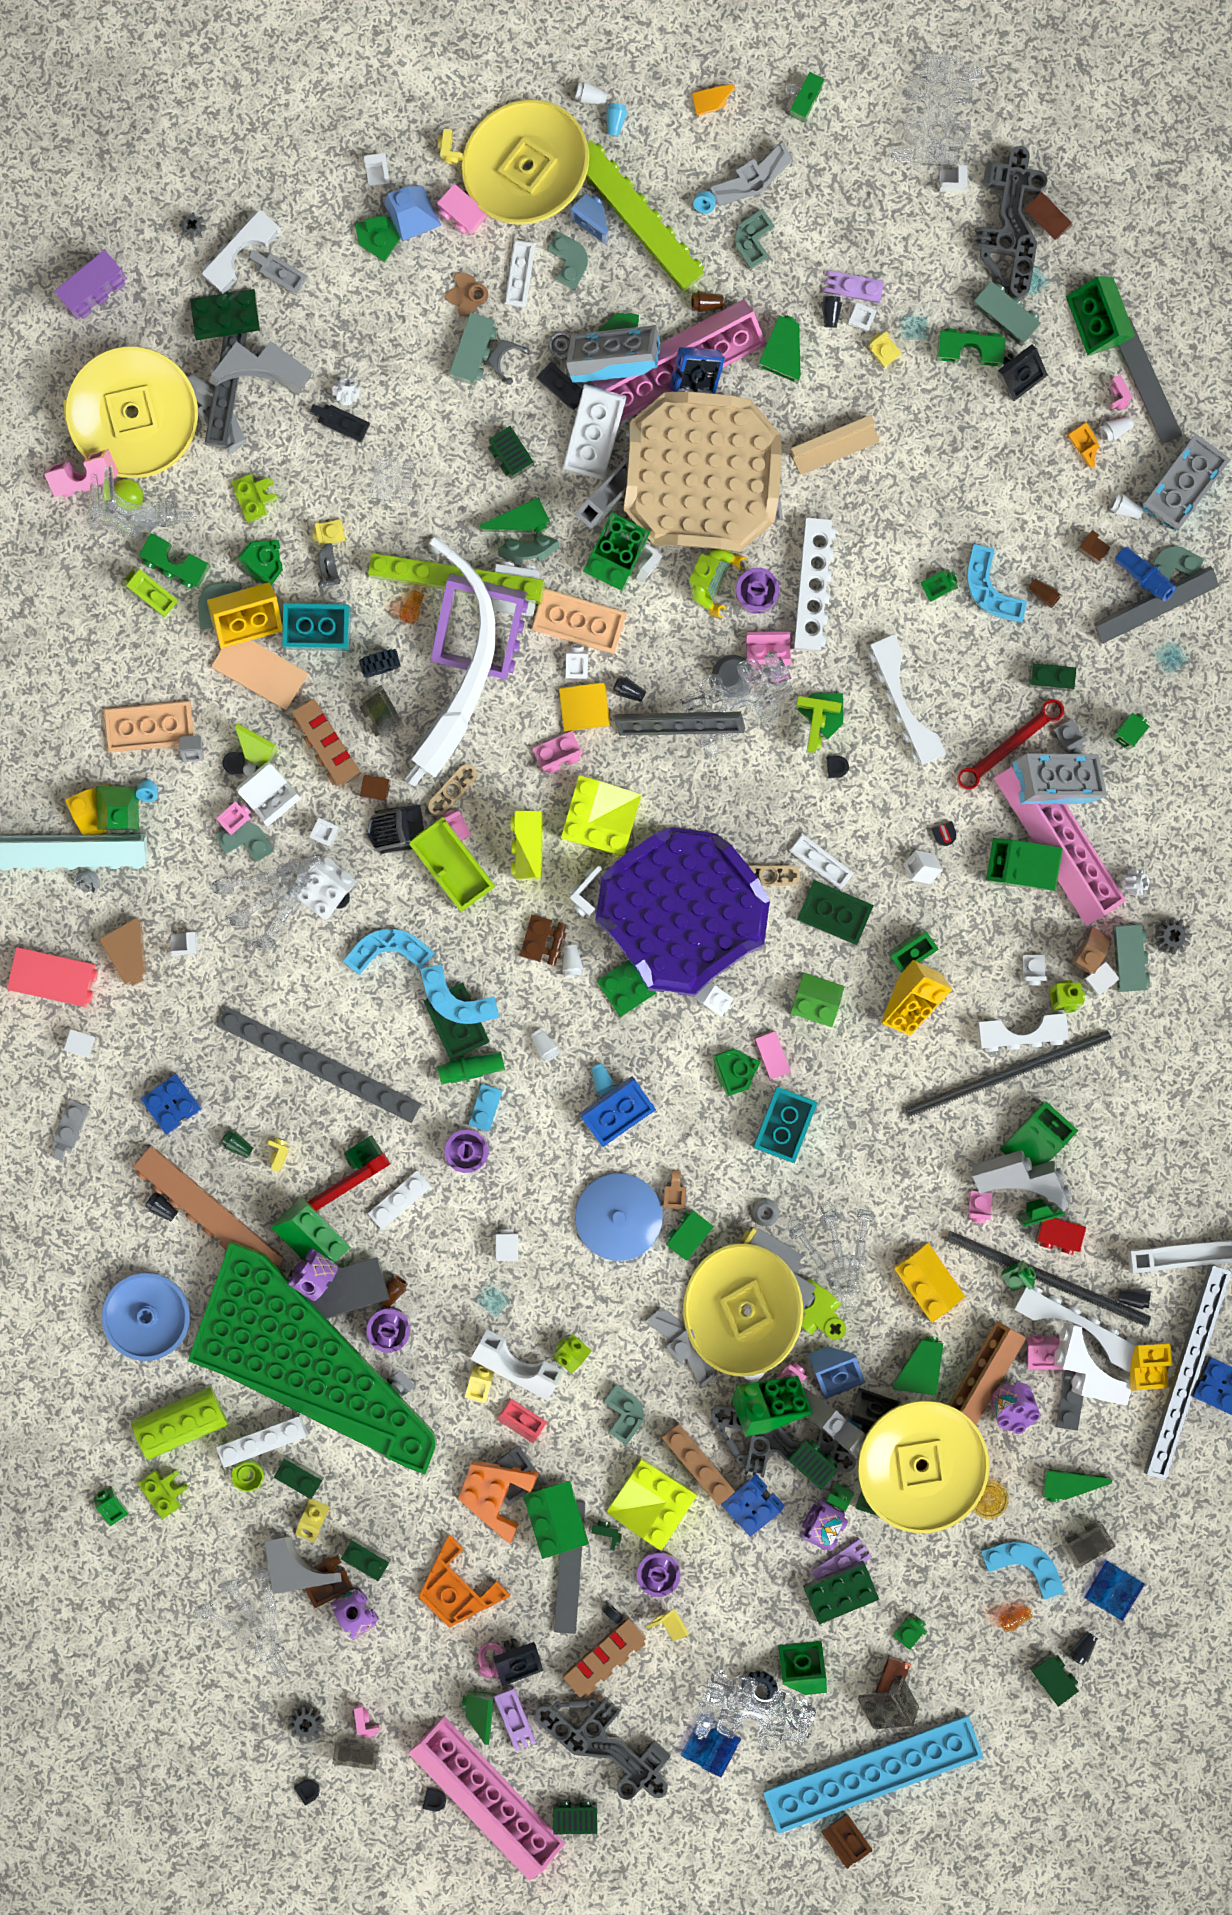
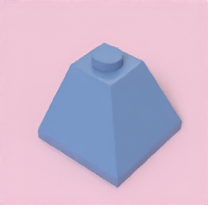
[384,186,441,242]
[570,194,608,245]
[807,1346,865,1399]

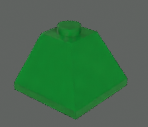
[96,786,139,830]
[778,1641,827,1695]
[462,1690,494,1745]

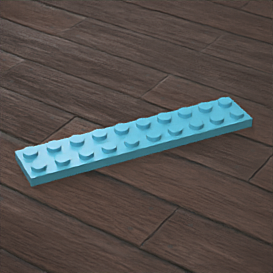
[763,1715,984,1834]

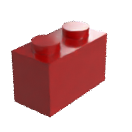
[1035,1218,1087,1255]

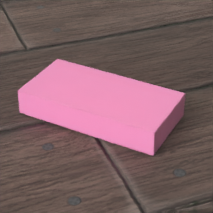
[755,1031,791,1080]

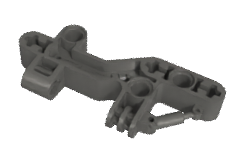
[972,146,1048,301]
[711,1404,856,1490]
[535,1697,671,1800]

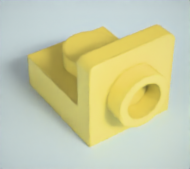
[869,331,902,368]
[312,519,346,546]
[267,1137,290,1172]
[465,1365,494,1403]

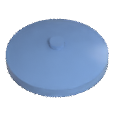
[575,1173,663,1261]
[102,1273,190,1361]

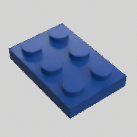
[579,1076,656,1147]

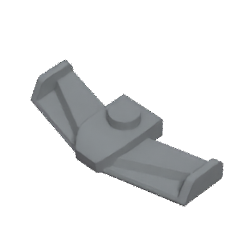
[707,140,793,206]
[187,373,246,455]
[645,1307,718,1388]

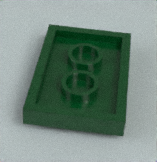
[190,289,260,341]
[797,880,874,945]
[424,983,490,1060]
[803,1560,880,1625]

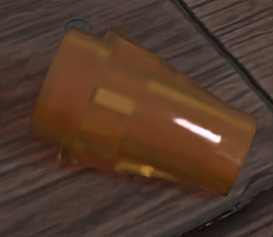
[398,591,424,625]
[998,1606,1033,1633]

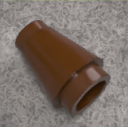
[691,290,724,312]
[1028,578,1062,608]
[380,1275,408,1308]

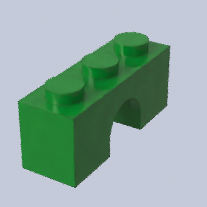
[936,328,1006,367]
[139,533,210,590]

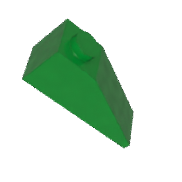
[480,497,550,534]
[1041,1469,1112,1503]

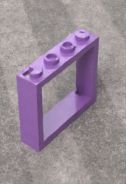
[430,574,529,680]

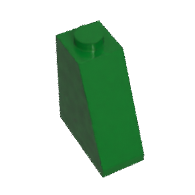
[758,315,801,384]
[891,1336,944,1396]

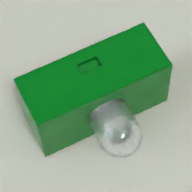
[785,71,825,123]

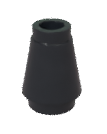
[821,296,843,328]
[612,676,646,702]
[145,1192,178,1222]
[1118,1288,1151,1310]
[1069,1632,1098,1666]

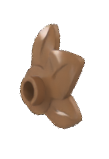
[445,273,488,316]

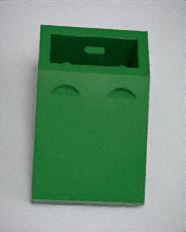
[583,512,651,591]
[986,838,1063,891]
[999,1101,1079,1167]
[732,1376,812,1436]

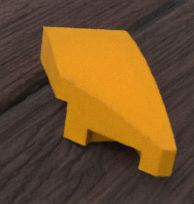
[692,84,735,115]
[1067,422,1099,468]

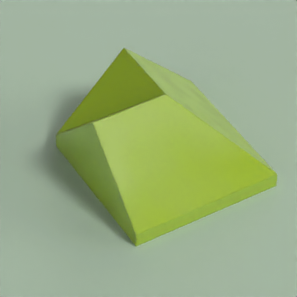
[235,723,279,767]

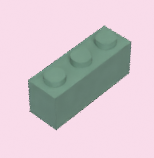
[972,281,1041,346]
[449,312,498,386]
[1113,925,1150,992]

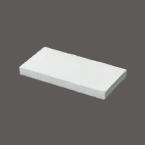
[563,384,627,480]

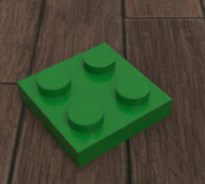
[597,960,657,1017]

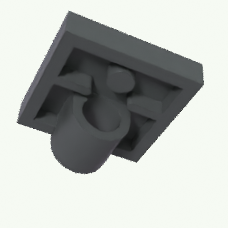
[492,1445,544,1507]

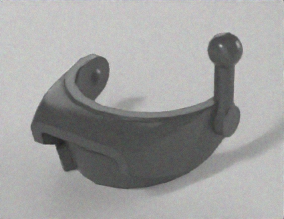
[488,339,530,385]
[318,543,341,588]

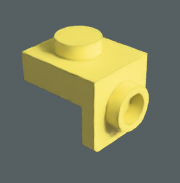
[438,129,463,165]

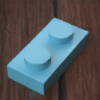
[469,1084,503,1132]

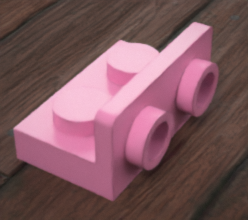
[746,632,791,666]
[532,731,583,774]
[1026,1334,1066,1370]

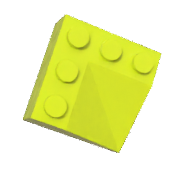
[561,775,642,857]
[510,811,543,880]
[606,1457,697,1551]

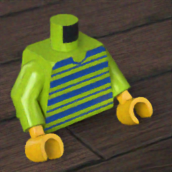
[689,549,748,618]

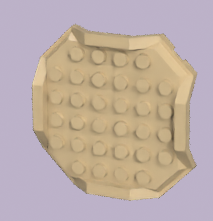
[623,392,782,553]

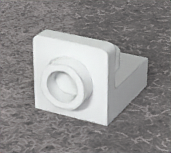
[636,544,663,583]
[566,644,588,679]
[1022,955,1047,986]

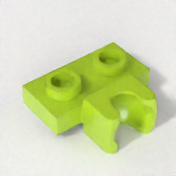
[231,474,280,523]
[137,1470,188,1519]

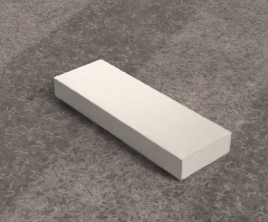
[505,240,536,308]
[789,834,854,890]

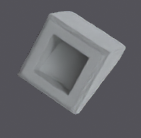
[179,735,204,762]

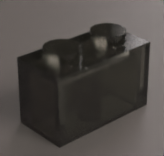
[1062,1521,1116,1569]
[332,1739,380,1770]

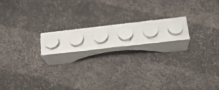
[868,634,946,766]
[1127,1240,1232,1273]
[1012,1286,1139,1372]

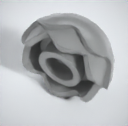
[548,331,571,359]
[74,871,101,893]
[752,1199,779,1226]

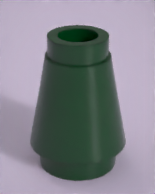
[220,1129,254,1159]

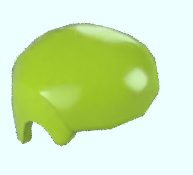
[110,479,144,513]
[231,1459,265,1492]

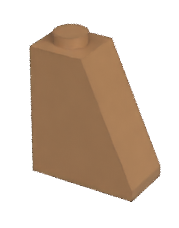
[99,918,147,986]
[1070,926,1111,975]

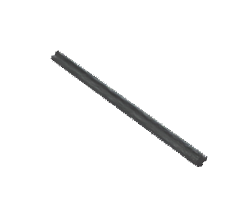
[904,1030,1112,1118]
[946,1231,1151,1327]

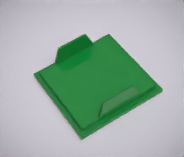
[1016,1199,1065,1227]

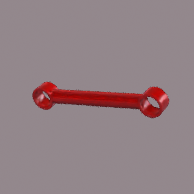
[957,699,1064,790]
[307,1153,391,1211]

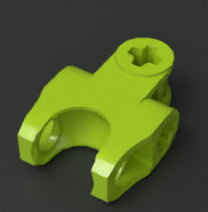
[802,1278,846,1340]

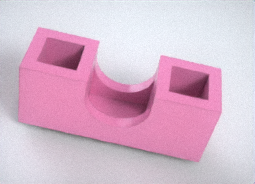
[44,449,119,497]

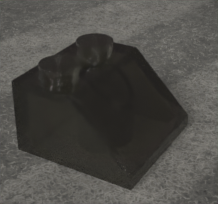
[359,685,405,740]

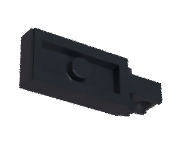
[536,362,583,410]
[309,404,370,444]

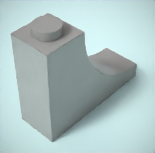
[264,1534,342,1594]

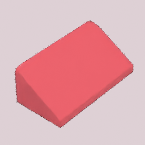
[497,1398,547,1443]

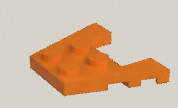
[458,1460,539,1544]
[418,1534,511,1628]

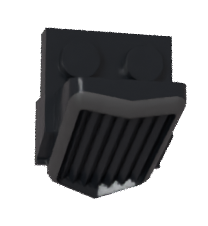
[367,805,424,854]

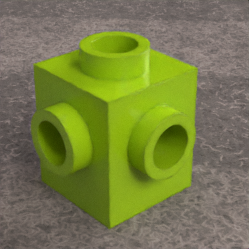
[1049,980,1085,1013]
[552,1334,592,1374]

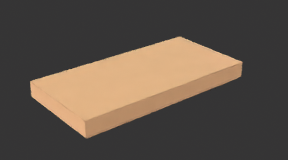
[531,588,627,654]
[211,640,309,711]
[104,701,194,753]

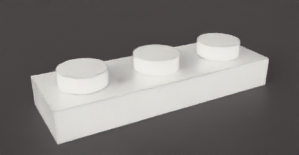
[368,1170,432,1230]

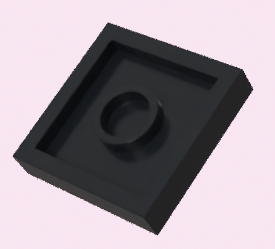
[998,344,1048,401]
[851,1387,900,1435]
[493,1638,543,1686]

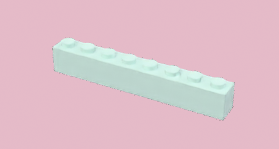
[0,834,148,870]

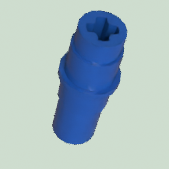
[1115,546,1176,602]

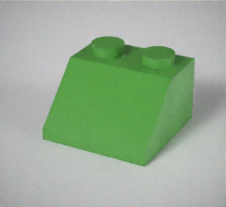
[790,972,845,1027]

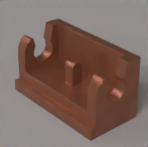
[1025,192,1073,240]
[873,1655,911,1707]

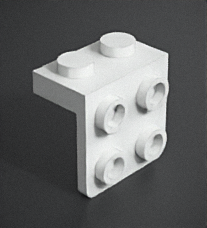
[492,562,540,617]
[236,762,301,827]
[294,855,357,920]
[569,866,602,917]

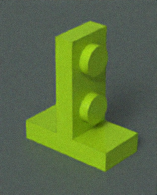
[121,566,179,617]
[796,696,842,754]

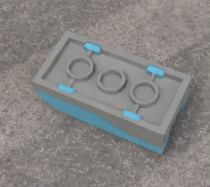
[566,325,661,383]
[1143,434,1231,531]
[1012,753,1107,804]

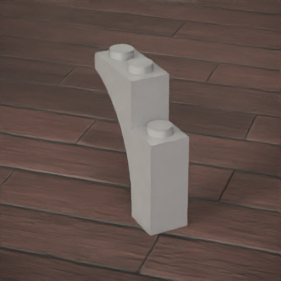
[209,341,313,395]
[575,457,628,529]
[972,1150,1072,1209]
[749,1228,816,1318]
[803,1388,866,1460]

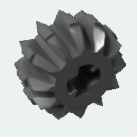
[1154,918,1192,955]
[288,1704,325,1743]

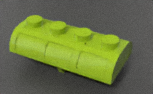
[410,817,496,912]
[131,1386,229,1460]

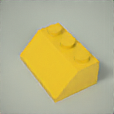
[207,582,283,649]
[893,1243,966,1323]

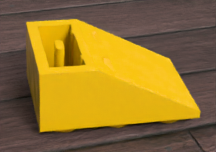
[881,960,953,1036]

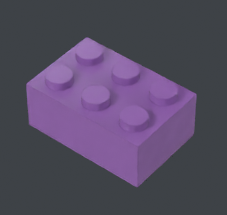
[54,250,127,320]

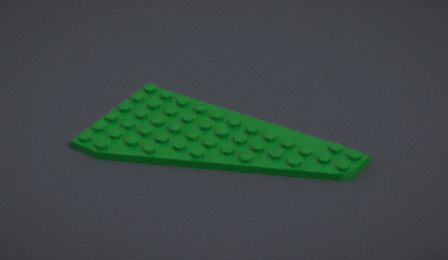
[188,1241,437,1475]

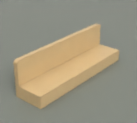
[790,415,880,475]

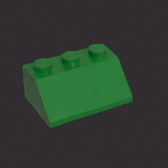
[1066,276,1135,356]
[270,1197,351,1263]
[523,1481,589,1559]

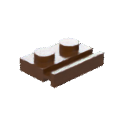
[821,1813,873,1869]

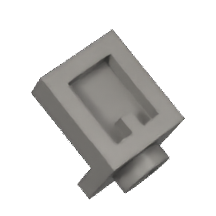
[1053,719,1087,753]
[386,1370,415,1396]

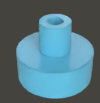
[693,191,716,214]
[136,779,158,802]

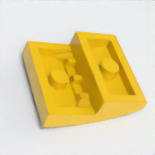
[559,683,611,732]
[1130,1344,1173,1391]

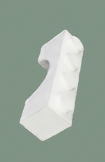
[202,210,281,294]
[977,1013,1069,1052]
[471,1330,564,1401]
[216,1414,308,1468]

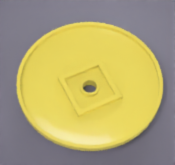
[462,100,589,225]
[66,346,198,478]
[683,1244,803,1376]
[858,1400,989,1533]

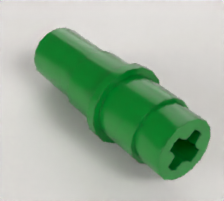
[437,1051,505,1085]

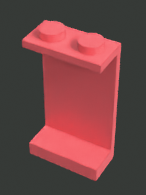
[7,947,98,1007]

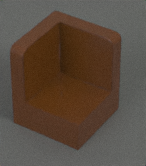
[1078,530,1110,565]
[360,775,391,802]

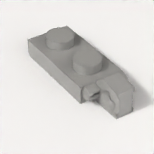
[249,250,308,296]
[52,1099,90,1161]

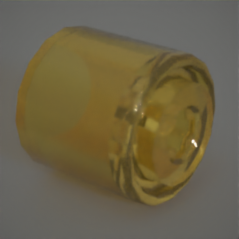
[973,1476,1009,1519]

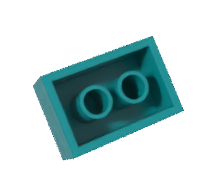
[282,603,351,651]
[753,1086,818,1164]

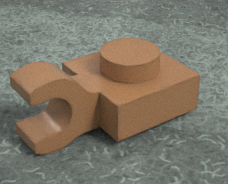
[663,1170,687,1209]

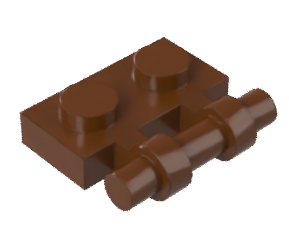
[520,914,567,966]
[305,1555,354,1609]

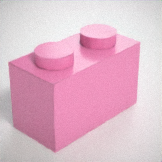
[437,184,488,236]

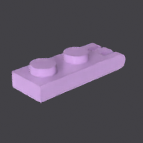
[822,270,884,304]
[811,1538,872,1580]
[494,1687,536,1751]

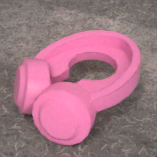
[478,1642,503,1678]

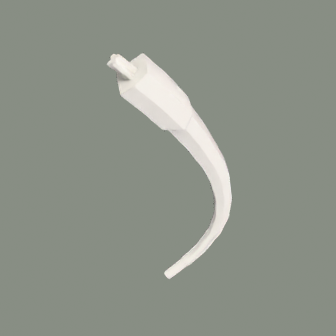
[405,536,495,787]

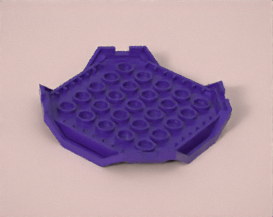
[595,827,770,997]

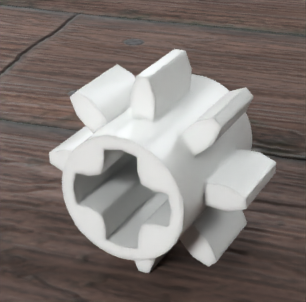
[332,378,360,405]
[1122,869,1149,896]

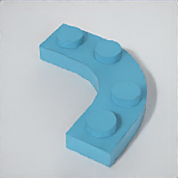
[967,544,1027,623]
[343,929,435,975]
[420,964,500,1024]
[981,1541,1065,1600]

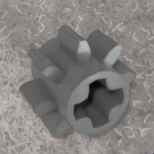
[179,212,207,241]

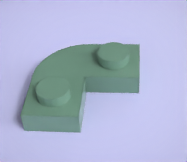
[735,209,775,270]
[547,231,588,291]
[498,534,560,564]
[1152,546,1205,580]
[198,582,241,630]
[215,822,274,862]
[604,1383,643,1445]

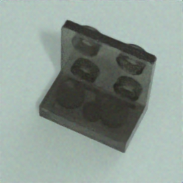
[858,1675,919,1729]

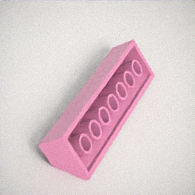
[591,299,767,422]
[994,753,1126,926]
[408,1716,565,1881]

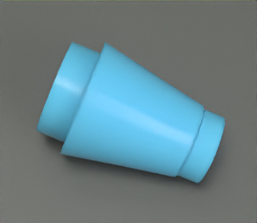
[606,103,628,137]
[591,1064,616,1098]

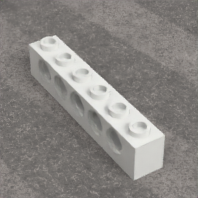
[794,518,836,652]

